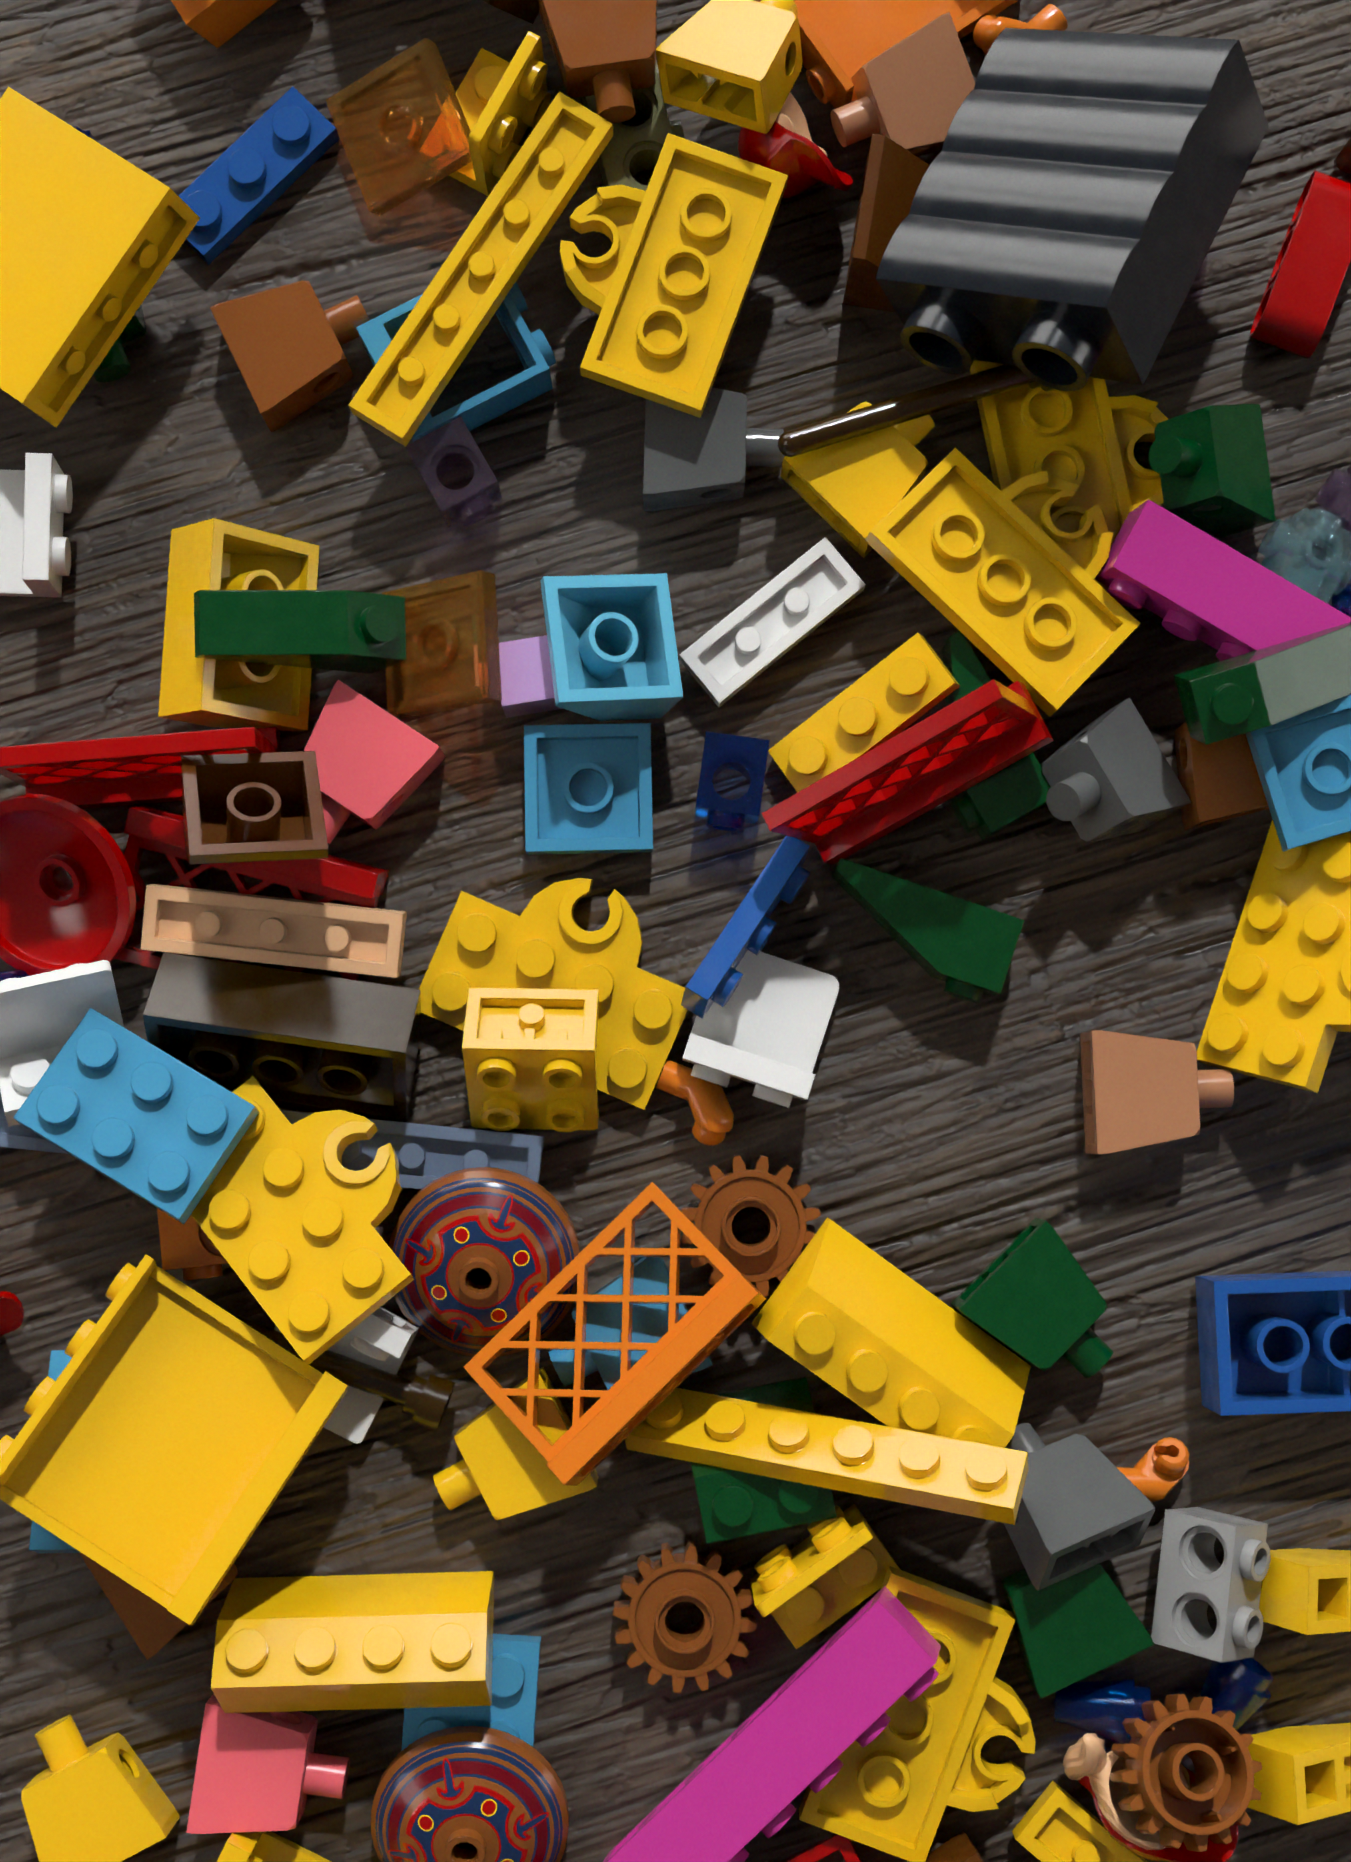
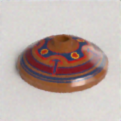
[389,1167,581,1357]
[371,1726,569,1862]

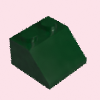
[691,1376,837,1544]

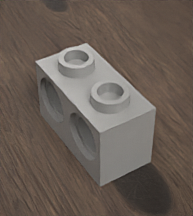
[1151,1507,1271,1663]

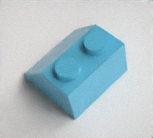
[540,573,683,721]

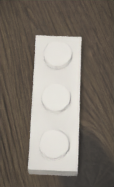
[679,537,866,707]

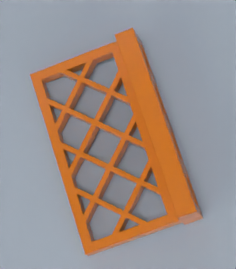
[463,1182,766,1486]

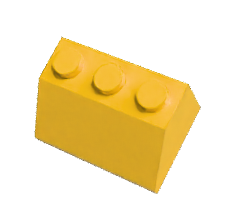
[158,518,320,731]

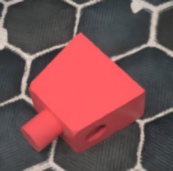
[304,680,446,844]
[186,1693,350,1834]

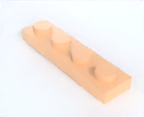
[141,884,407,978]

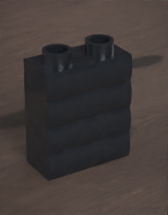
[876,28,1269,391]

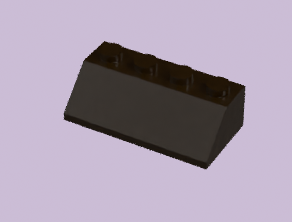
[143,953,421,1122]

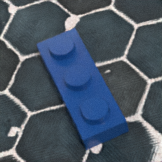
[179,86,340,265]
[681,836,811,1019]

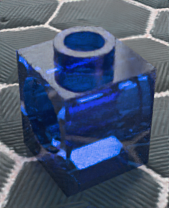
[695,731,770,832]

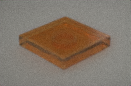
[325,38,472,216]
[382,570,502,719]

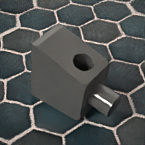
[643,387,784,511]
[1042,698,1191,843]
[1004,1423,1155,1591]

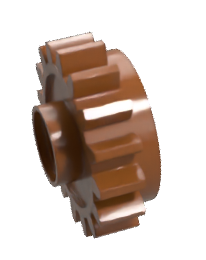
[681,1155,821,1296]
[613,1540,757,1693]
[1110,1694,1262,1852]

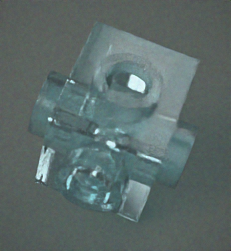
[1258,508,1351,604]

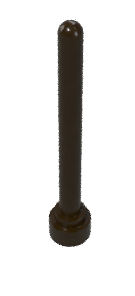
[778,364,1053,457]
[230,1313,455,1433]

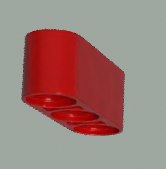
[1249,170,1351,359]

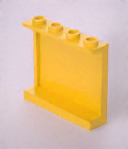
[0,86,200,428]
[0,1254,348,1625]

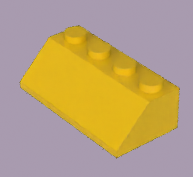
[751,1217,1031,1448]
[211,1571,494,1713]

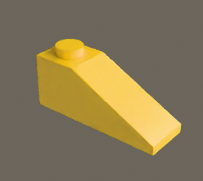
[1259,1548,1351,1635]
[1247,1723,1351,1825]

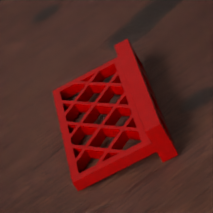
[761,679,1054,865]
[0,727,281,809]
[115,806,389,981]

